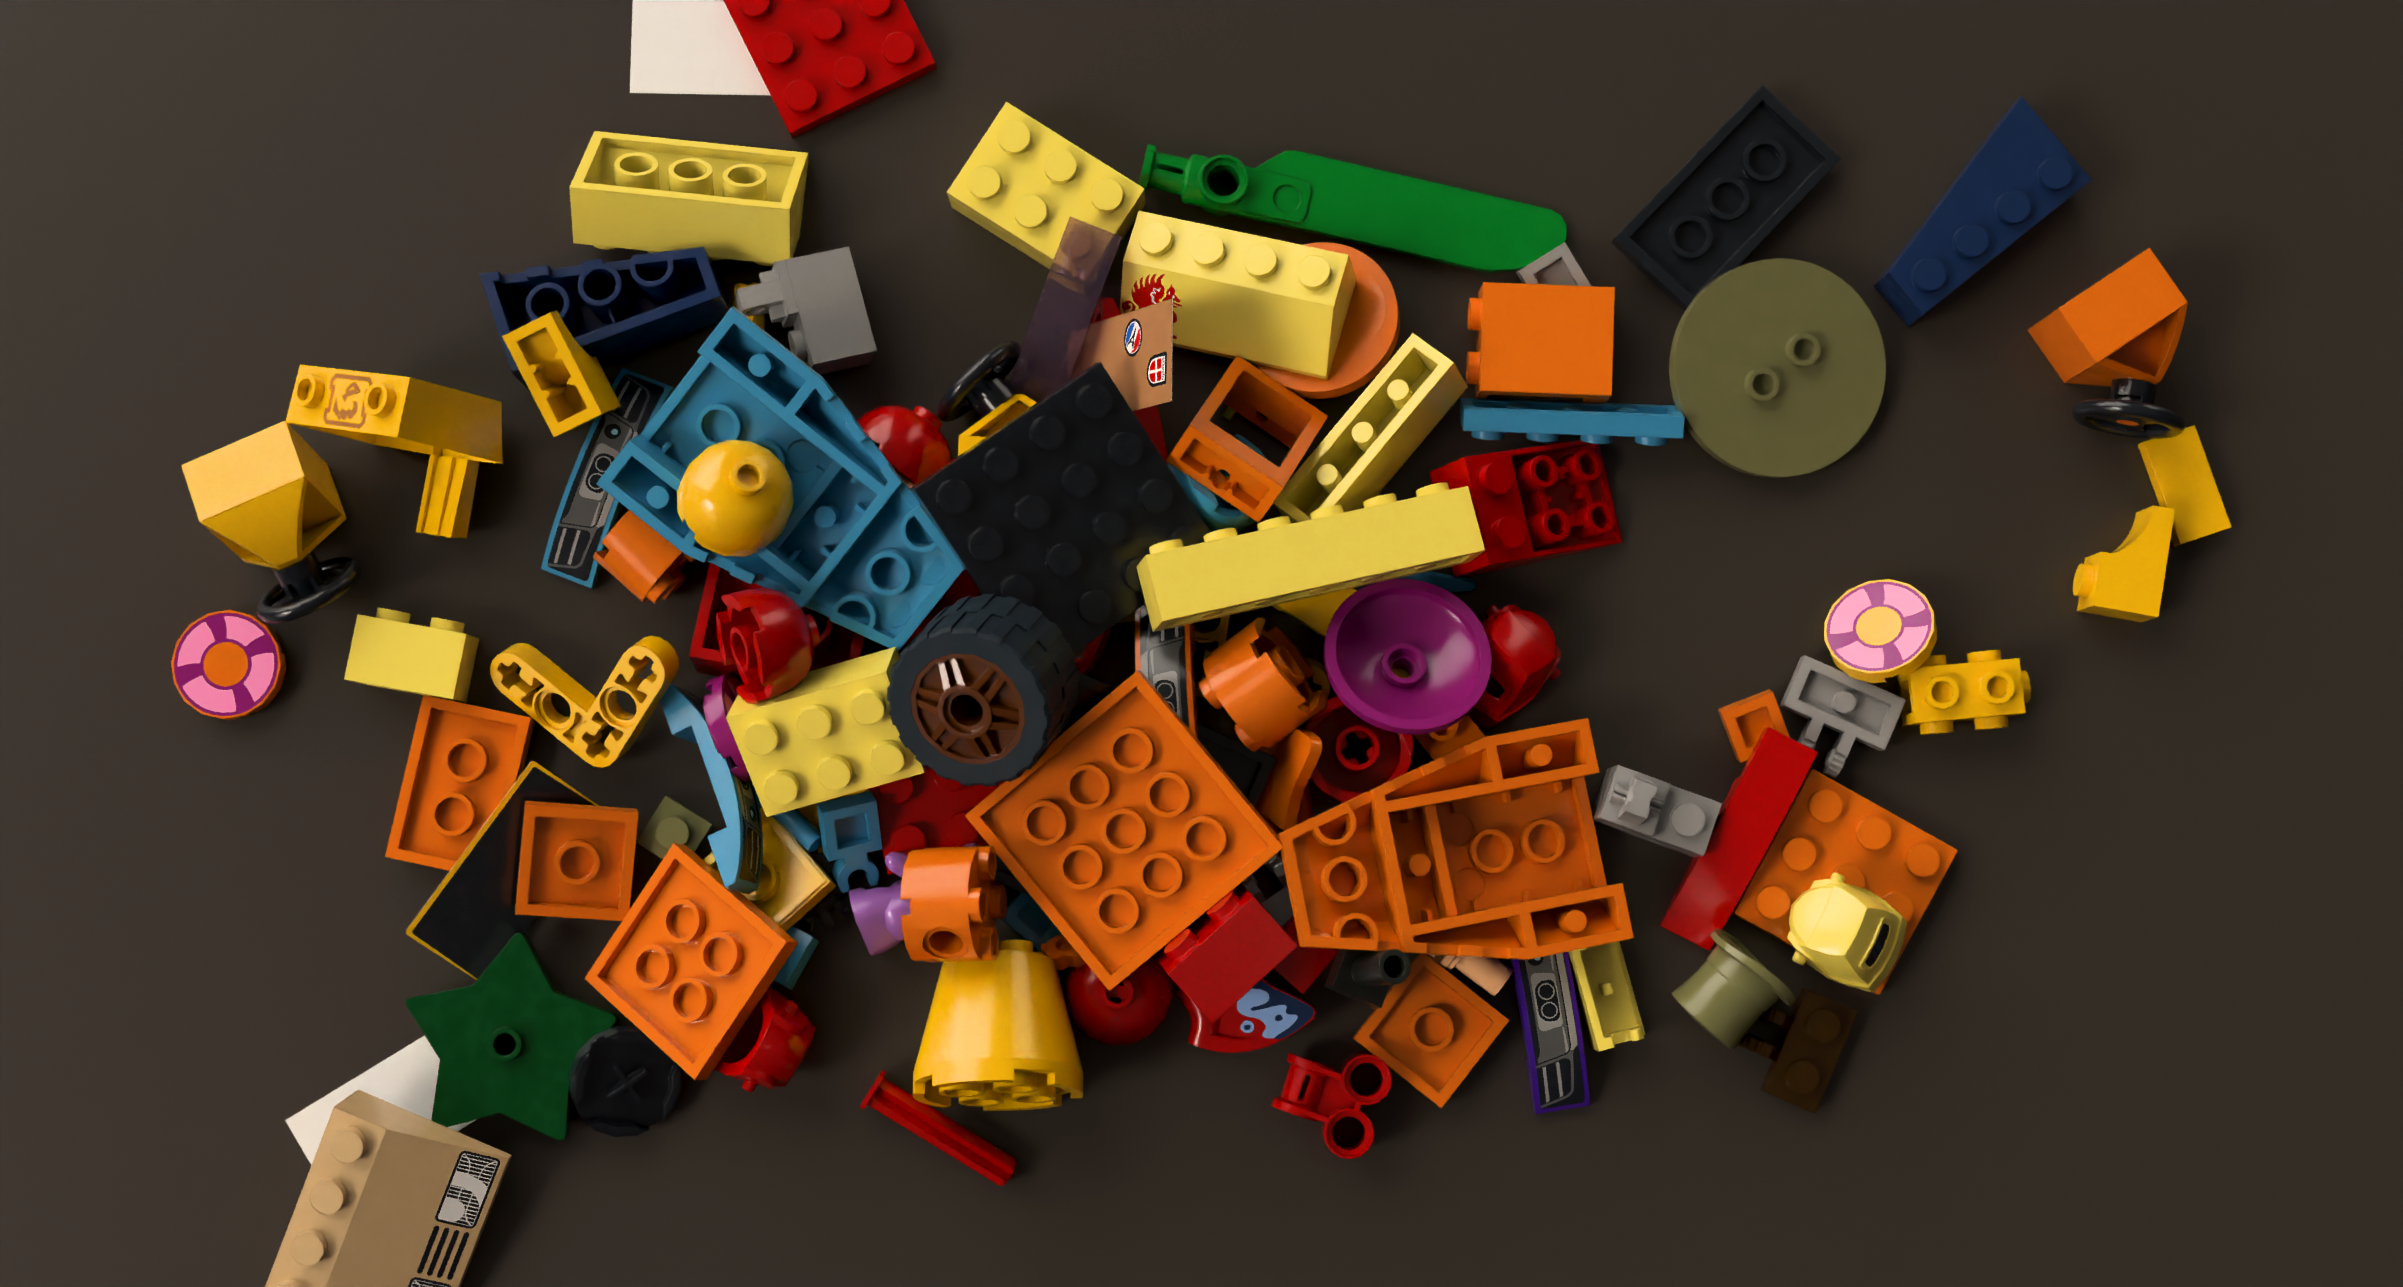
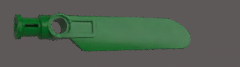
[1139,144,1567,273]

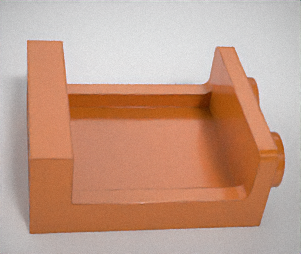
[1466,282,1615,403]

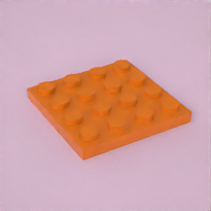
[965,670,1284,991]

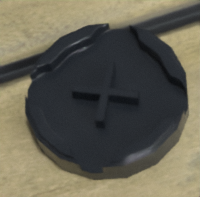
[569,1025,682,1137]

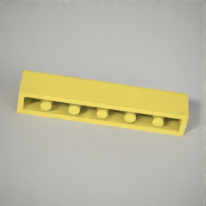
[1136,482,1485,632]

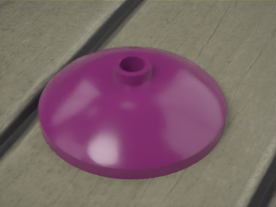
[1323,579,1492,735]

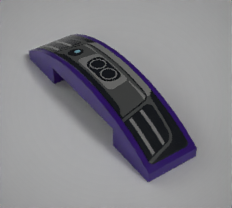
[1511,952,1590,1114]

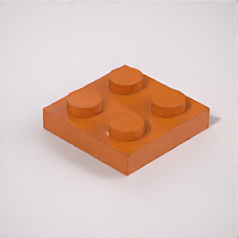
[515,801,639,921]
[1353,954,1510,1108]

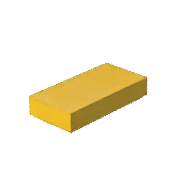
[2138,425,2232,547]

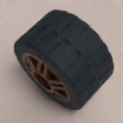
[887,594,1080,787]

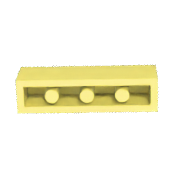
[1273,333,1468,524]

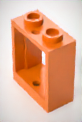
[1166,355,1328,523]

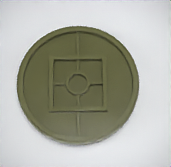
[1669,258,1886,478]

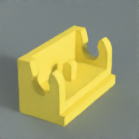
[1568,941,1645,1052]

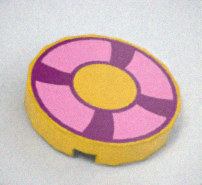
[1824,579,1937,683]

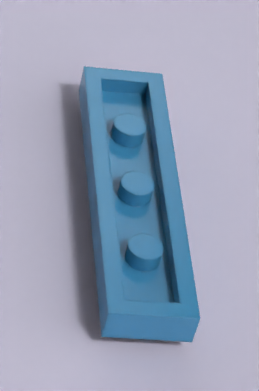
[1459,398,1685,446]

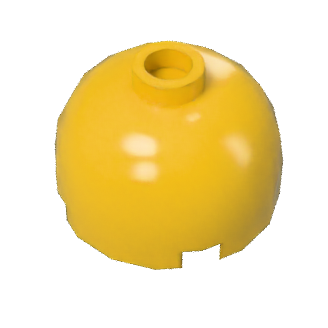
[677,440,794,557]

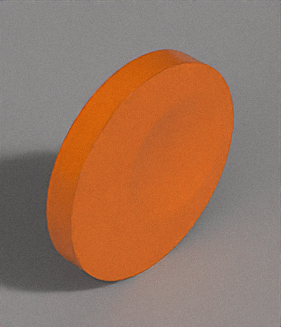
[1254,242,1400,399]

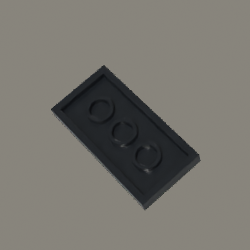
[1611,85,1842,312]

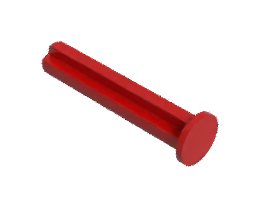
[859,1069,1017,1186]

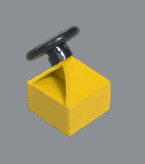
[936,340,1037,456]
[181,421,361,623]

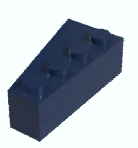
[1874,96,2092,327]
[479,247,731,391]

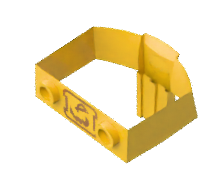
[286,365,503,538]

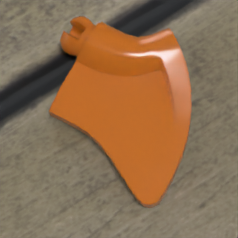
[1255,728,1322,832]

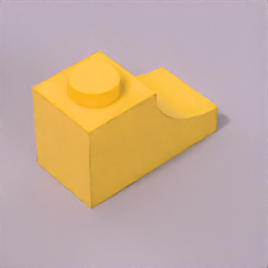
[502,310,621,437]
[2073,505,2175,622]

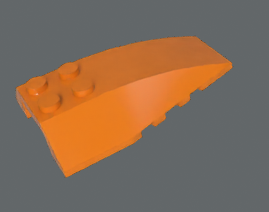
[1277,718,1634,960]

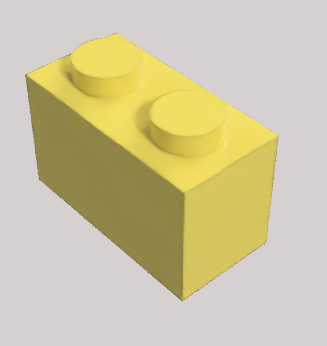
[344,608,479,703]

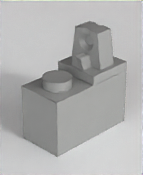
[734,246,877,375]
[1592,765,1722,857]

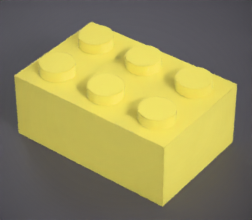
[947,102,1146,293]
[726,647,927,817]

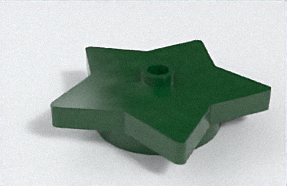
[405,933,620,1141]

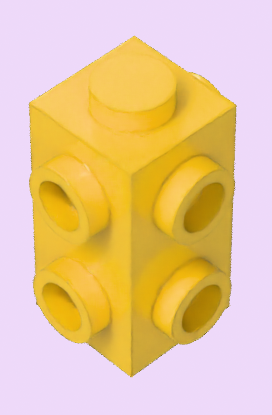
[1897,650,2031,735]

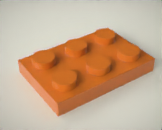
[385,695,535,871]

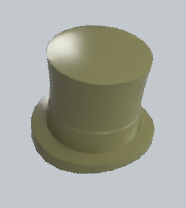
[1671,928,1795,1050]

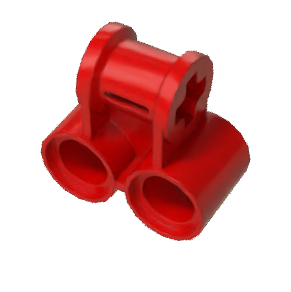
[1271,1052,1392,1159]

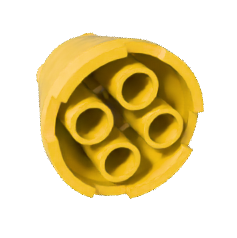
[913,939,1083,1111]

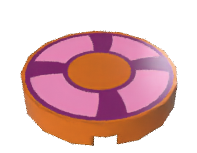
[171,610,287,720]

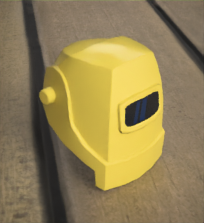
[1787,872,1907,992]

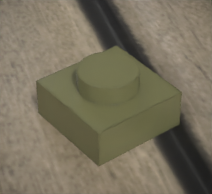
[636,796,715,859]

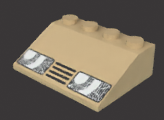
[265,1090,512,1287]

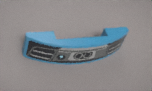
[541,368,674,590]
[660,683,763,894]

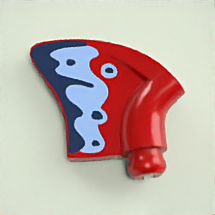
[1172,978,1317,1053]

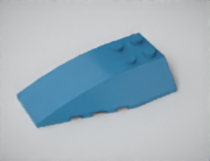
[596,306,964,651]

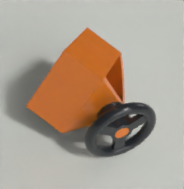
[2028,248,2188,439]

